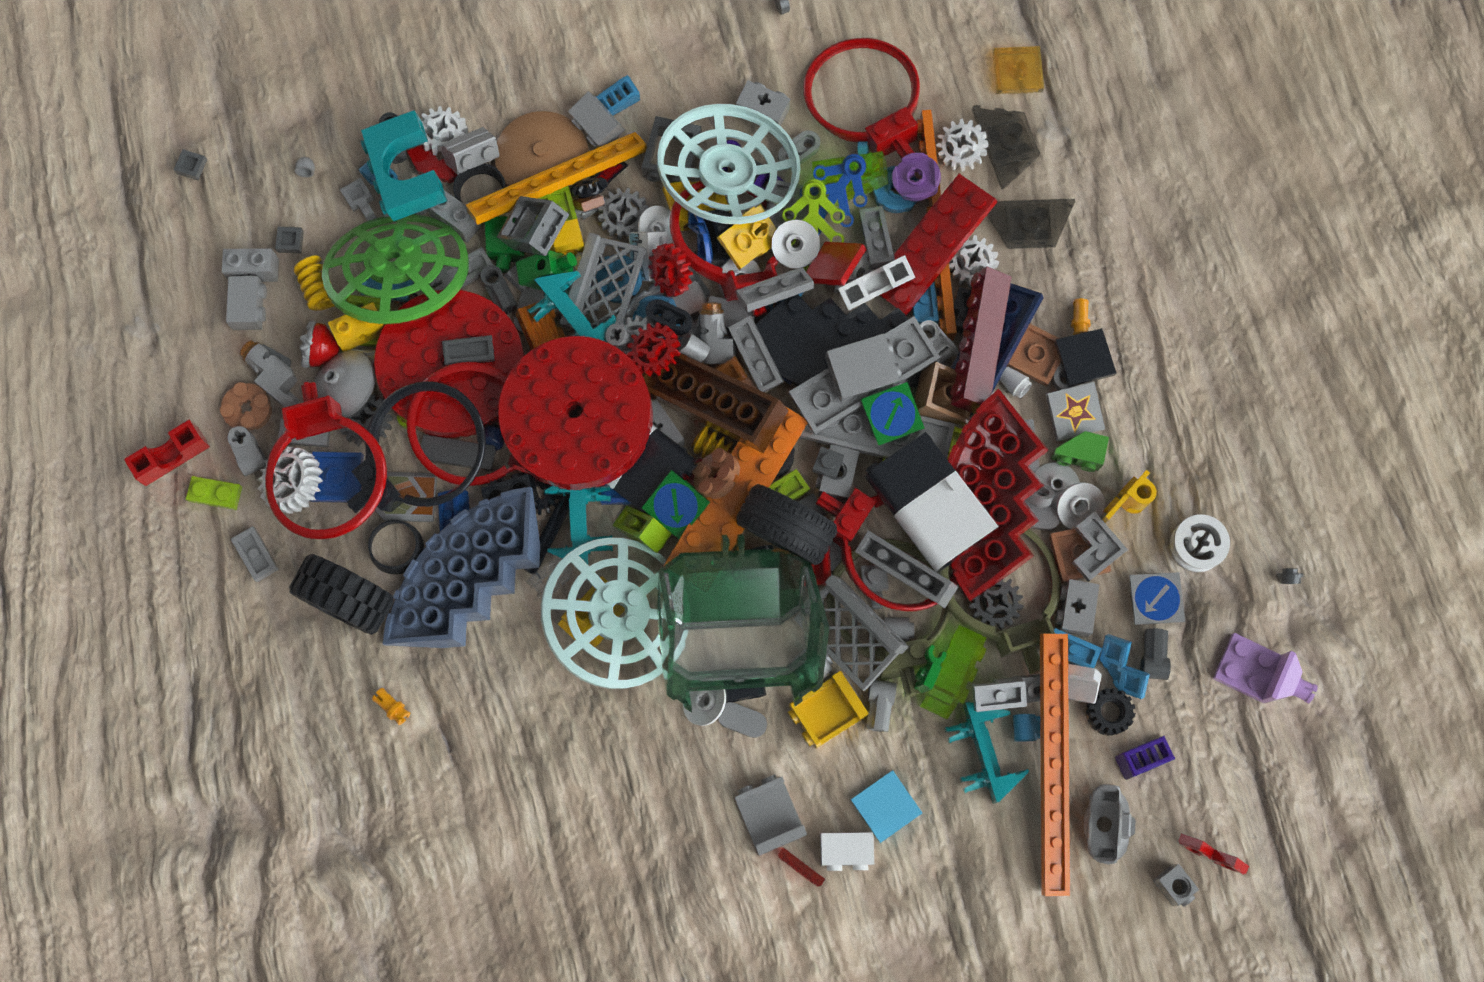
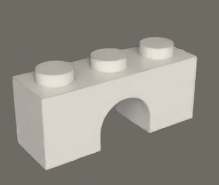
[838,255,916,310]

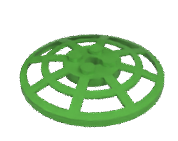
[322,214,469,324]

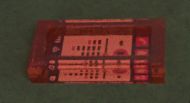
[777,847,825,887]

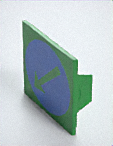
[861,382,925,446]
[642,470,710,539]

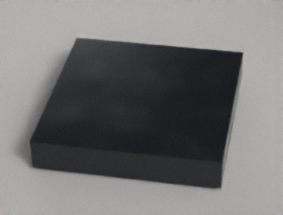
[1054,328,1117,387]

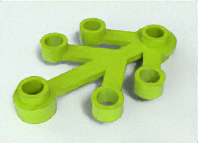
[782,179,845,271]

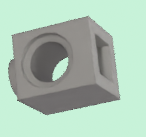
[1153,864,1199,907]

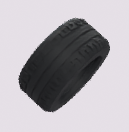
[736,484,837,565]

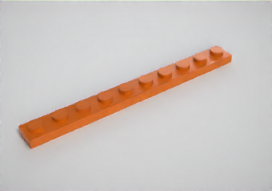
[916,110,957,341]
[1040,634,1070,896]

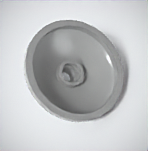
[314,350,376,417]

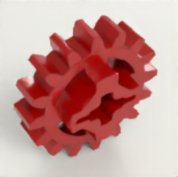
[648,243,693,297]
[627,322,681,377]

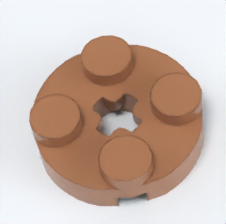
[220,382,272,431]
[692,448,740,499]

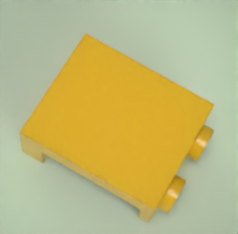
[788,671,869,749]

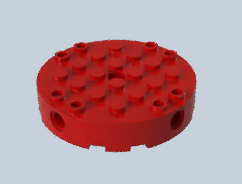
[374,290,524,438]
[498,336,653,490]

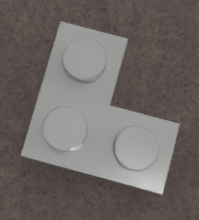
[1072,512,1128,582]

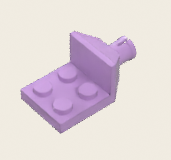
[1213,633,1318,704]

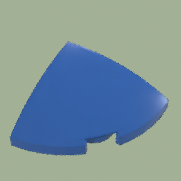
[688,211,713,263]

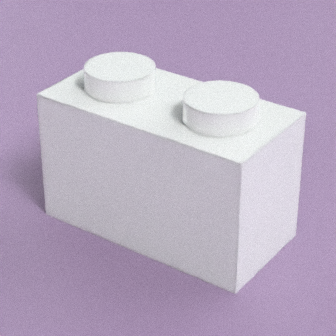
[820,832,874,871]

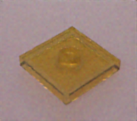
[993,46,1044,94]

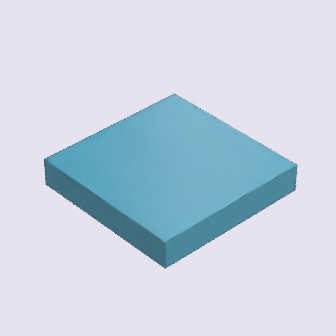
[851,770,922,843]

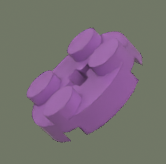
[892,153,941,201]

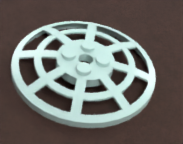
[657,104,801,224]
[541,538,690,689]

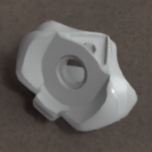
[1084,784,1136,865]

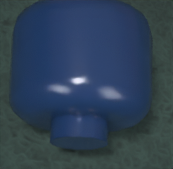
[484,424,505,451]

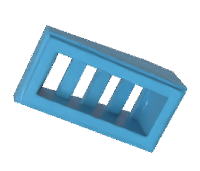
[596,75,640,115]

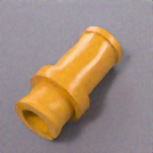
[1071,298,1091,335]
[372,688,411,725]

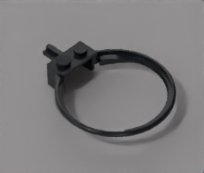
[347,381,486,513]

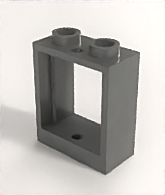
[642,116,702,183]
[497,196,569,256]

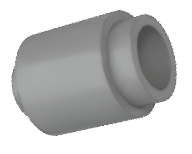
[883,617,914,642]

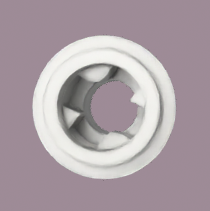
[1000,367,1032,398]

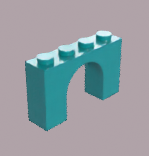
[361,110,447,221]

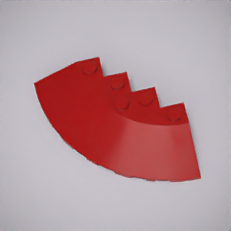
[948,388,1049,601]

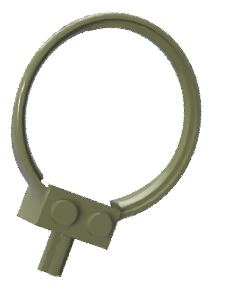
[938,529,1061,674]
[827,539,951,697]

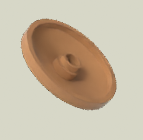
[495,111,589,193]

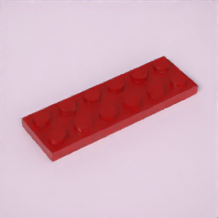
[879,173,997,316]

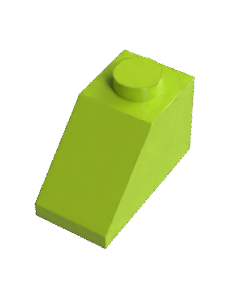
[612,505,671,553]

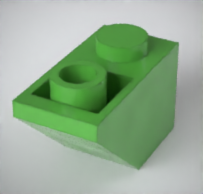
[1051,431,1109,472]

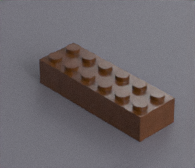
[642,353,789,454]

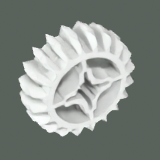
[257,447,323,514]

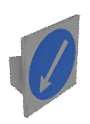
[1129,572,1185,625]

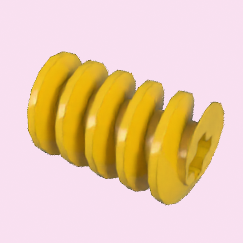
[293,255,335,311]
[691,426,734,459]

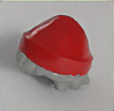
[300,320,340,368]

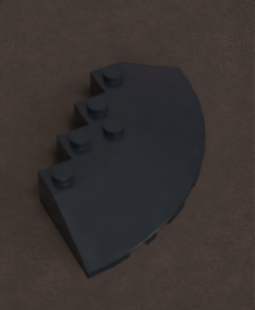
[756,294,921,388]

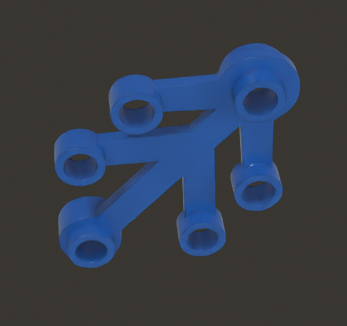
[800,154,867,236]

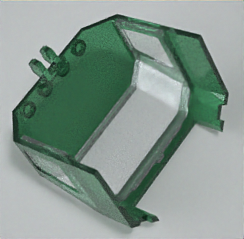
[657,534,829,713]

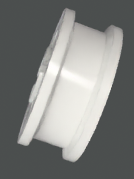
[1170,514,1230,572]

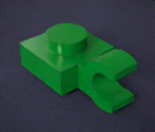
[914,645,947,693]

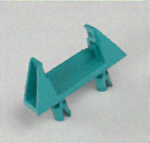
[527,271,617,342]
[545,485,613,566]
[945,702,1029,804]

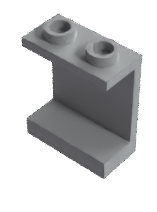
[825,334,902,403]
[735,775,807,856]

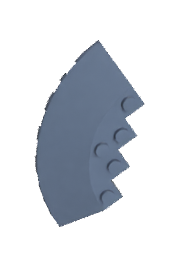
[383,487,540,648]

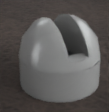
[295,157,315,178]

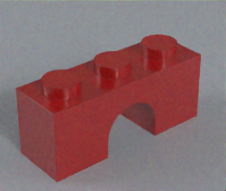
[124,419,210,486]

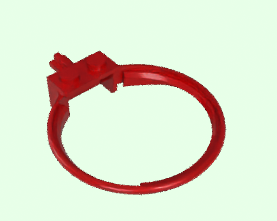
[803,38,920,160]
[669,181,779,317]
[406,362,531,486]
[265,382,387,540]
[816,488,958,611]

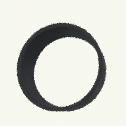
[453,163,506,202]
[368,520,424,575]

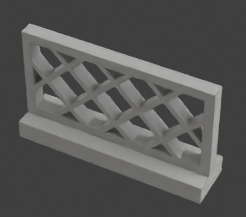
[560,233,646,332]
[795,575,909,691]

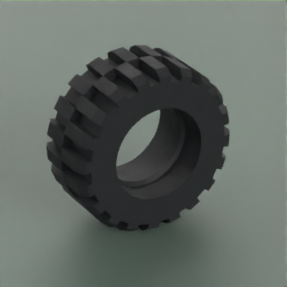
[289,554,393,635]

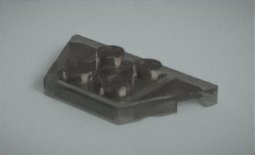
[972,105,1040,190]
[987,199,1075,249]

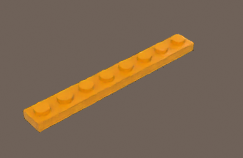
[466,132,647,225]

